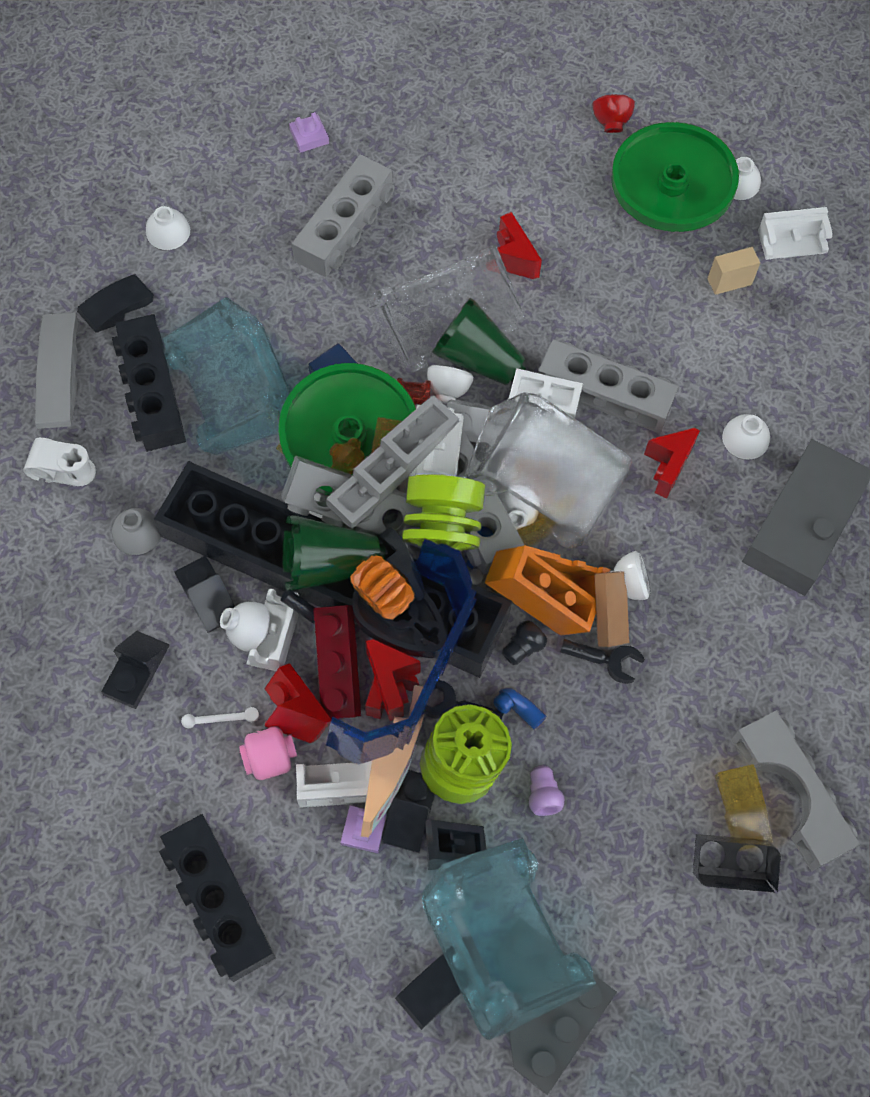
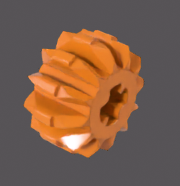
[350,555,414,620]

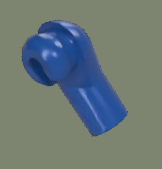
[493,688,546,730]

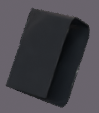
[693,834,781,893]

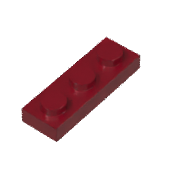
[314,605,361,719]

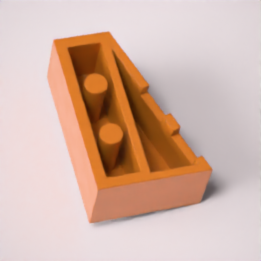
[485,545,611,636]

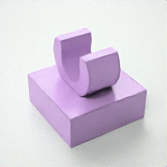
[289,112,329,153]
[340,806,387,853]

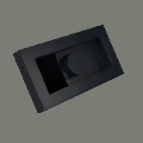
[174,555,235,633]
[101,631,170,709]
[382,770,435,853]

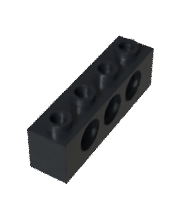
[112,314,186,452]
[159,814,276,982]

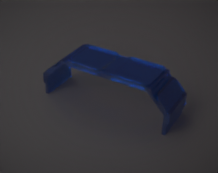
[326,539,477,765]

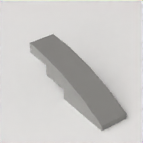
[35,312,78,429]
[326,395,459,529]

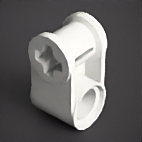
[23,437,96,486]

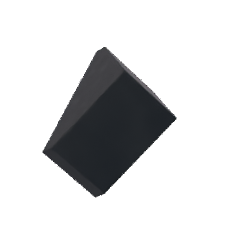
[425,819,488,870]

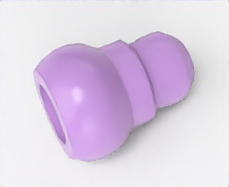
[529,766,564,816]

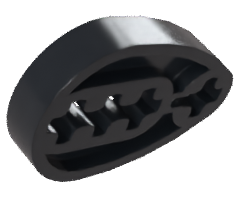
[352,589,447,658]

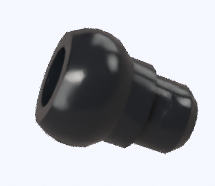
[502,620,547,665]

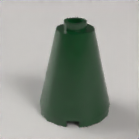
[431,298,527,385]
[283,516,386,591]

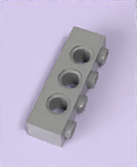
[292,154,395,277]
[538,339,679,433]
[456,427,524,575]
[281,456,422,548]

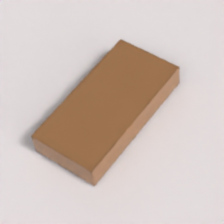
[595,571,629,647]

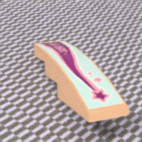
[361,685,429,838]

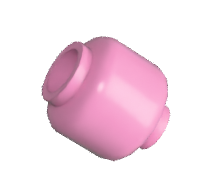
[239,727,297,780]

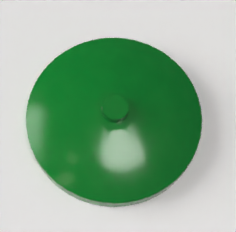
[611,122,739,232]
[278,363,416,496]

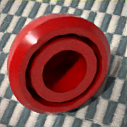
[592,94,635,133]

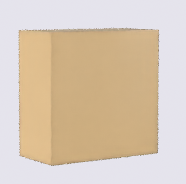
[708,247,760,295]

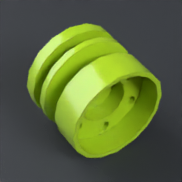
[402,475,485,552]
[419,704,512,804]

